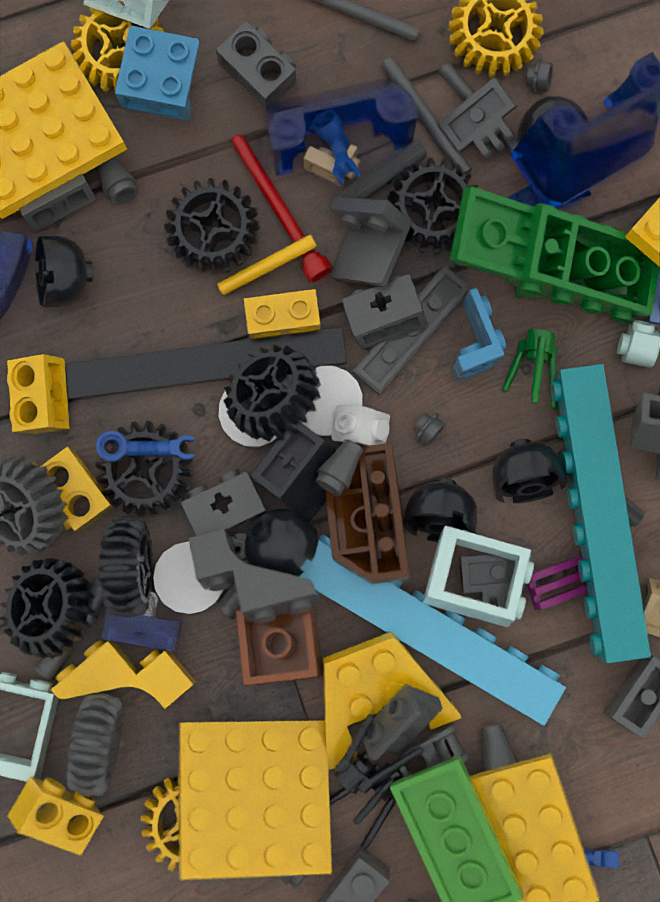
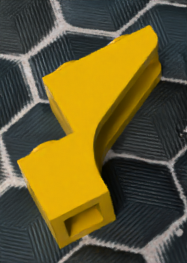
[51,639,196,709]

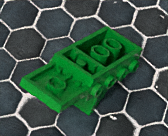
[450,186,660,323]

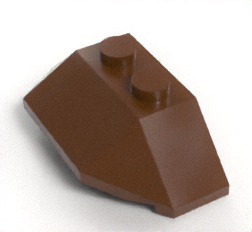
[325,442,410,584]

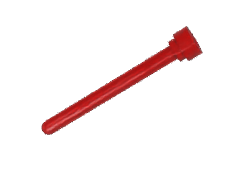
[232,134,333,283]

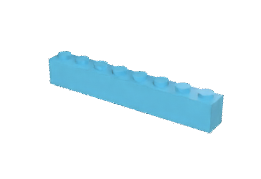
[299,534,566,726]

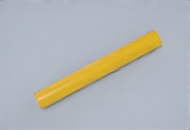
[217,234,318,296]

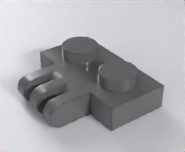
[438,77,517,160]
[459,551,536,608]

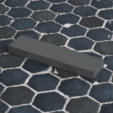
[352,265,472,395]

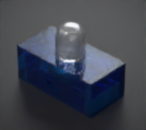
[101,591,183,651]

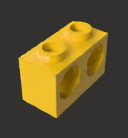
[244,289,320,339]
[7,354,70,434]
[40,446,114,532]
[8,776,104,856]

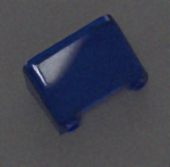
[509,52,660,207]
[264,79,417,176]

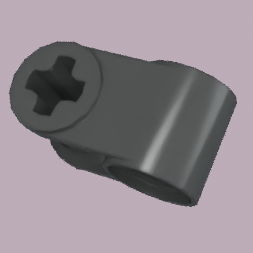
[396,723,470,777]

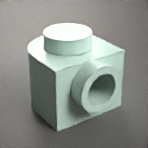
[617,320,660,368]

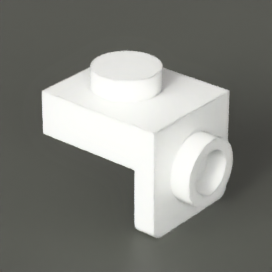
[332,405,390,446]

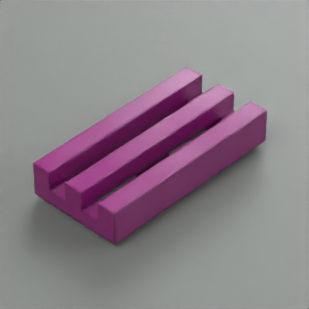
[526,554,588,610]

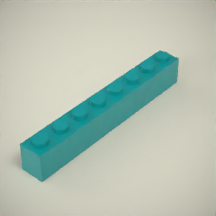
[550,364,651,663]

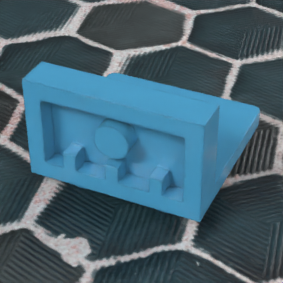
[115,26,200,121]
[451,288,506,382]

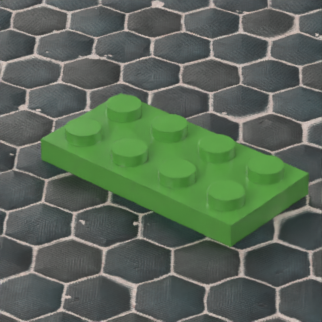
[390,756,523,902]

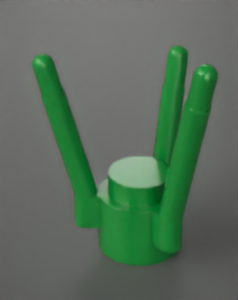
[502,329,558,410]

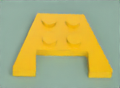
[323,631,461,770]

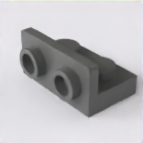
[363,684,443,761]

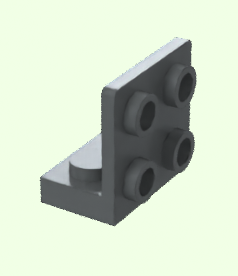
[330,197,412,287]

